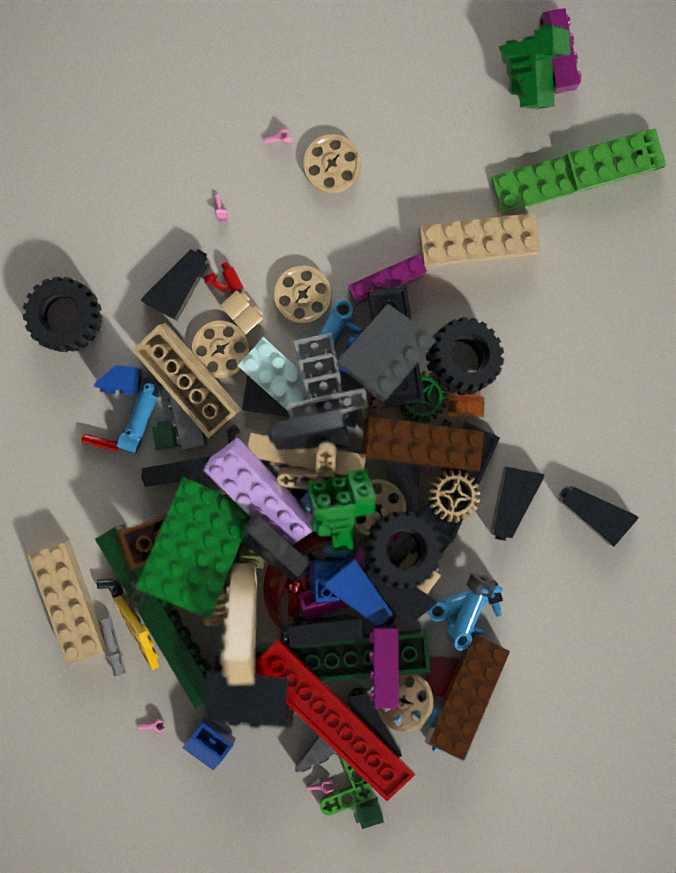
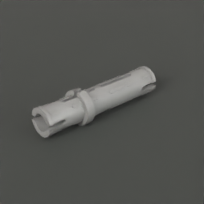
[99,617,126,676]

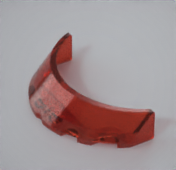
[263,531,356,631]

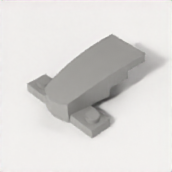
[287,333,369,419]

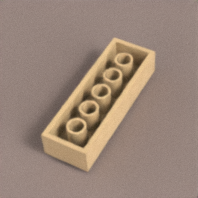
[419,213,540,268]
[132,323,242,438]
[248,433,366,478]
[27,540,107,665]
[222,563,258,685]

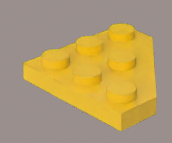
[114,595,159,671]

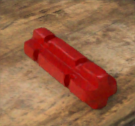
[81,434,119,452]
[288,581,300,617]

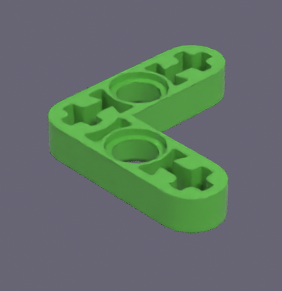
[320,758,373,816]

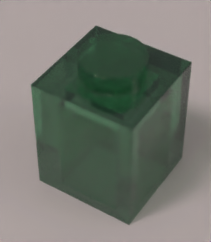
[152,421,177,450]
[354,797,384,829]

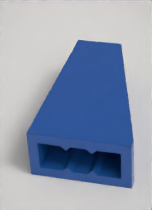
[318,557,393,626]

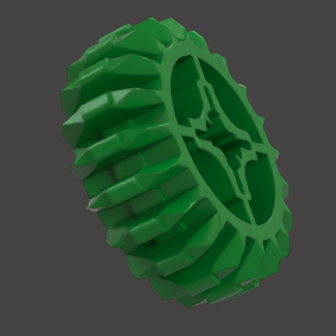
[400,371,448,423]

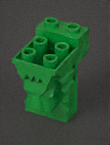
[499,24,570,109]
[308,469,376,551]

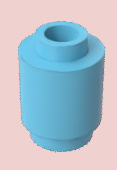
[324,540,351,559]

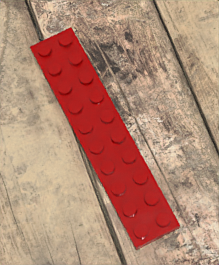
[254,639,415,801]

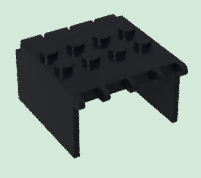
[203,655,295,728]

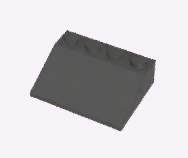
[336,304,436,402]

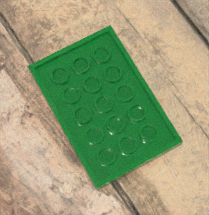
[135,477,251,619]

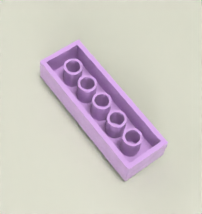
[204,437,313,546]

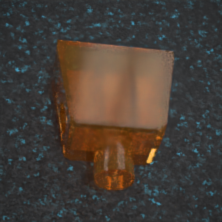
[448,396,485,418]

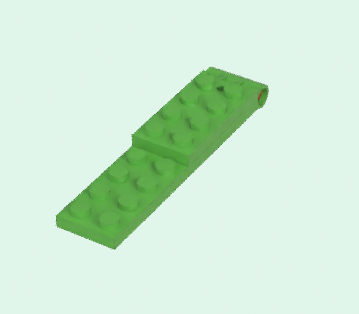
[491,129,666,214]

